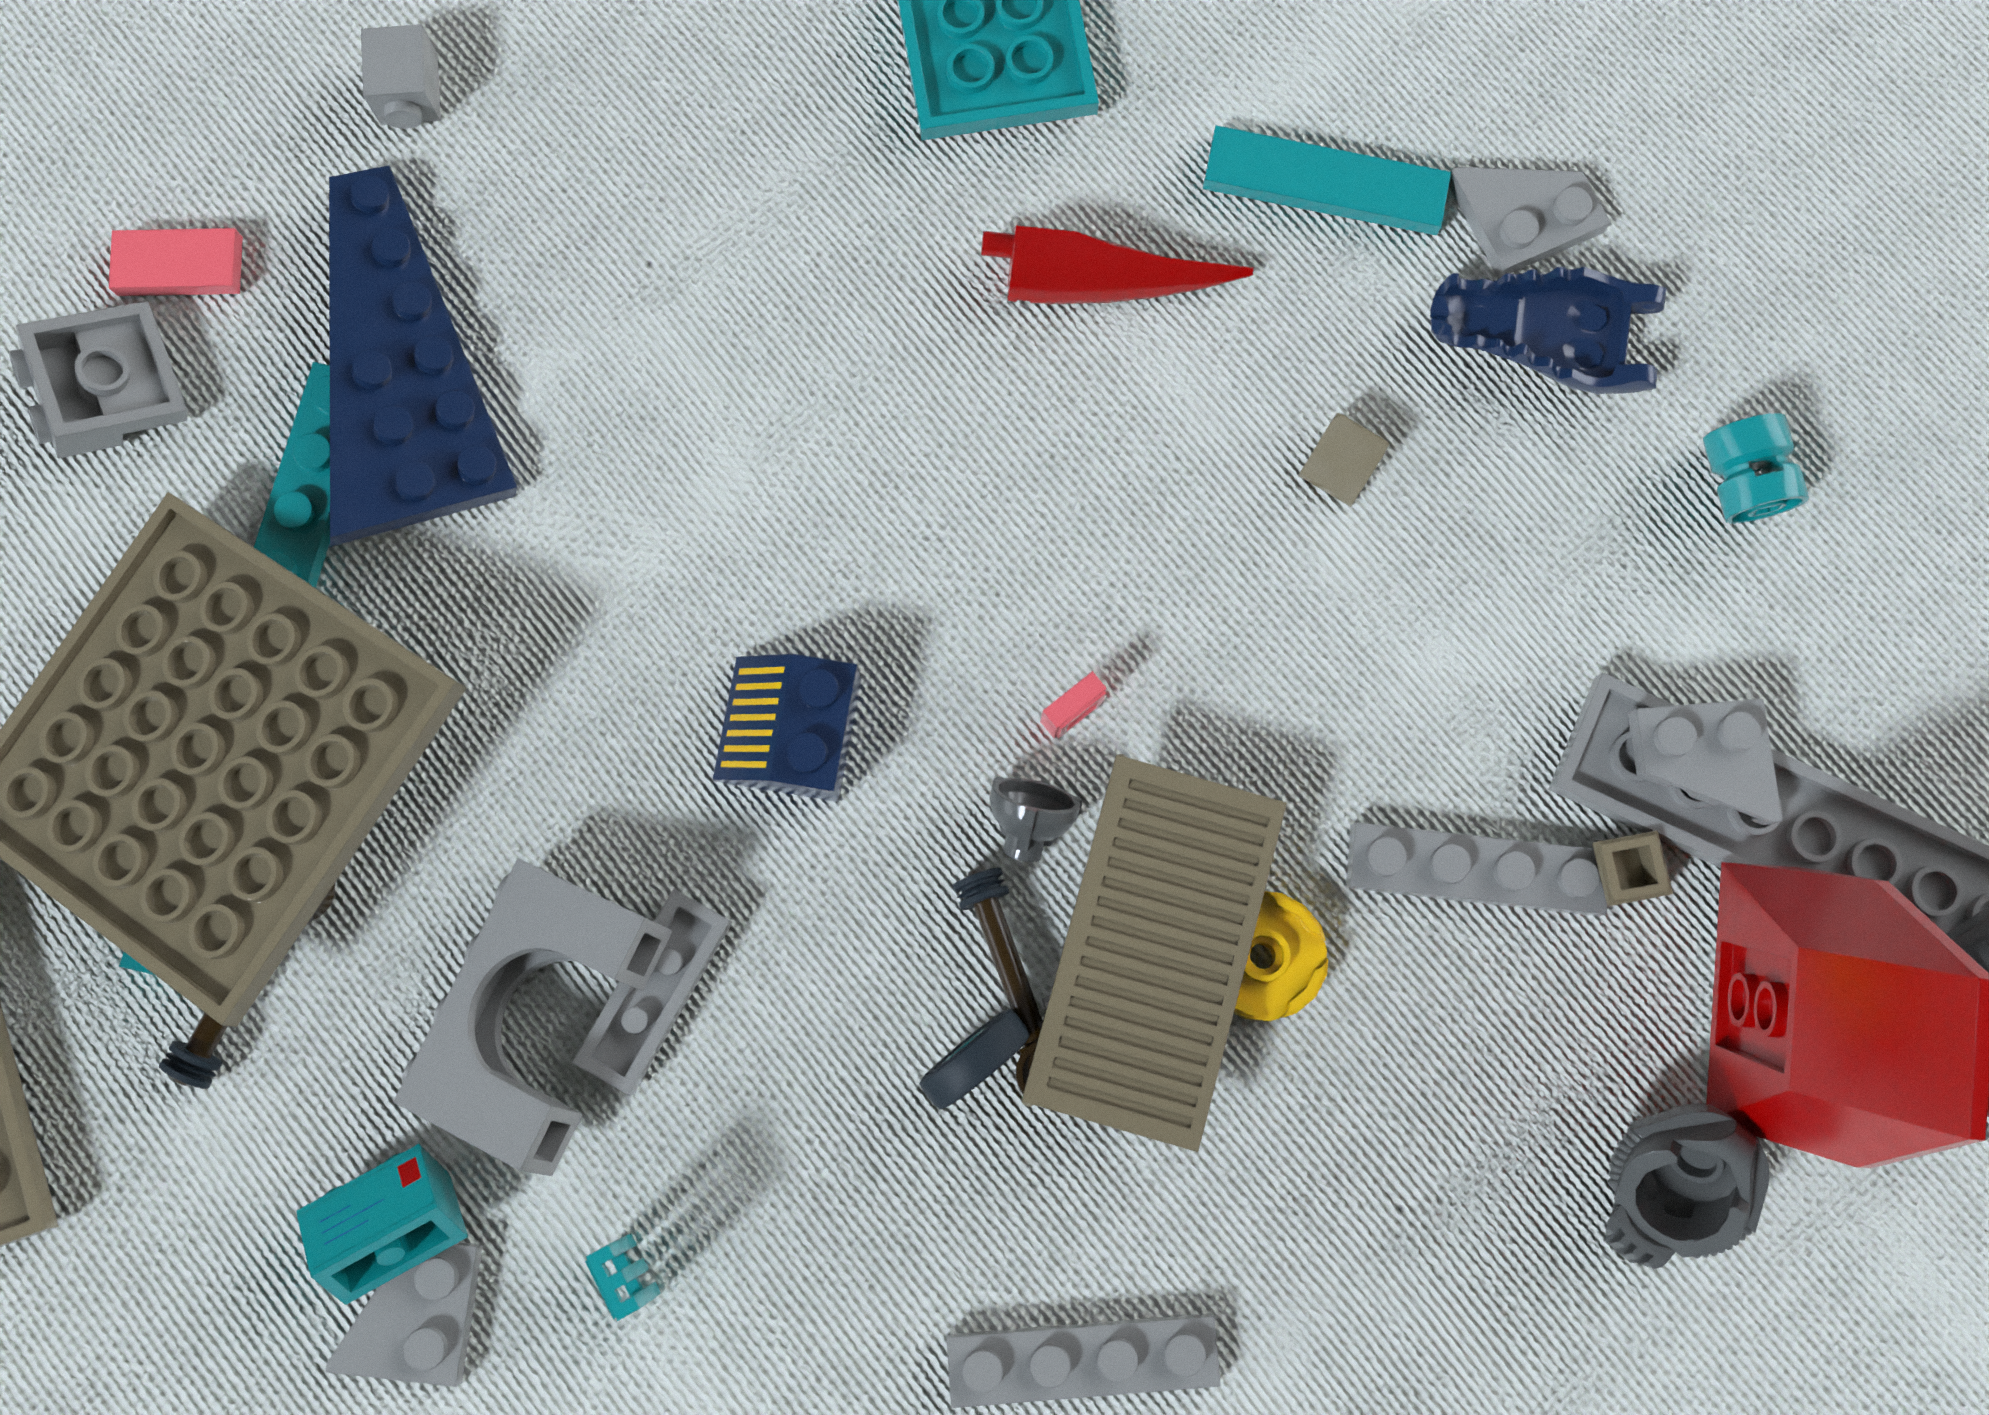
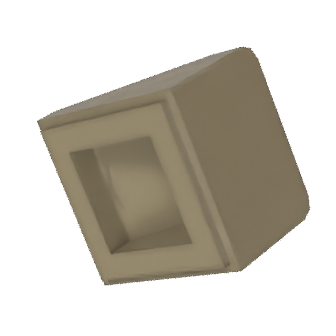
[1298,413,1390,507]
[1592,830,1673,907]

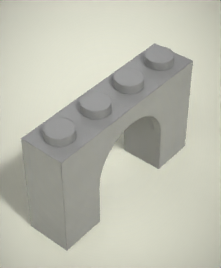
[393,858,673,1176]

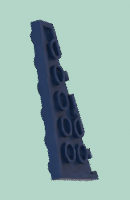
[329,165,517,547]

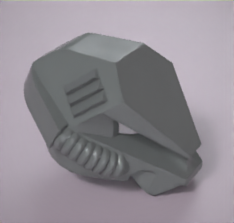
[1604,1104,1769,1269]

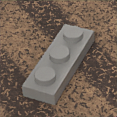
[572,889,733,1095]

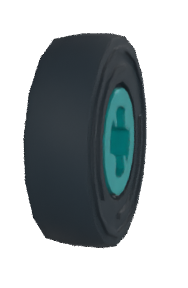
[919,1008,1030,1110]

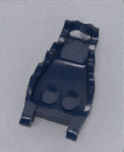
[1430,266,1667,394]

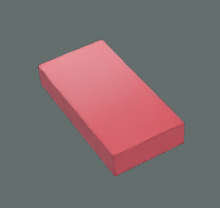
[108,228,243,296]

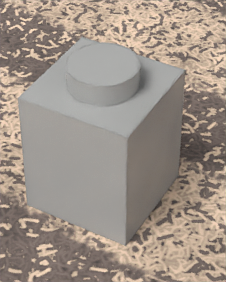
[361,24,441,129]

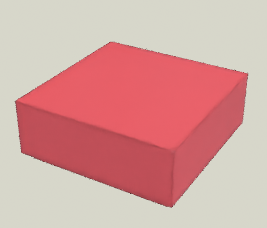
[1040,671,1107,739]

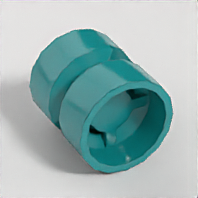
[1703,413,1809,524]

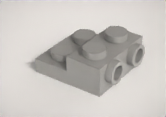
[8,301,187,459]

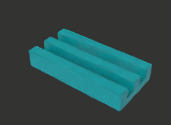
[585,1233,661,1321]

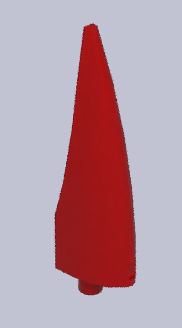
[981,225,1254,304]

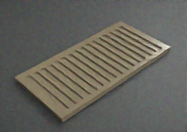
[1021,754,1287,1152]

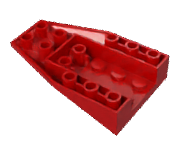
[1706,862,1989,1169]

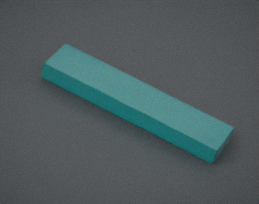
[1202,125,1451,236]

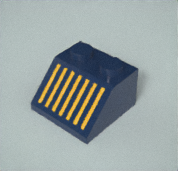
[712,654,861,802]

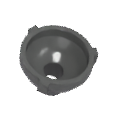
[989,776,1083,862]

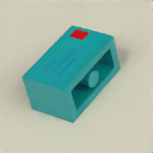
[296,1144,468,1305]

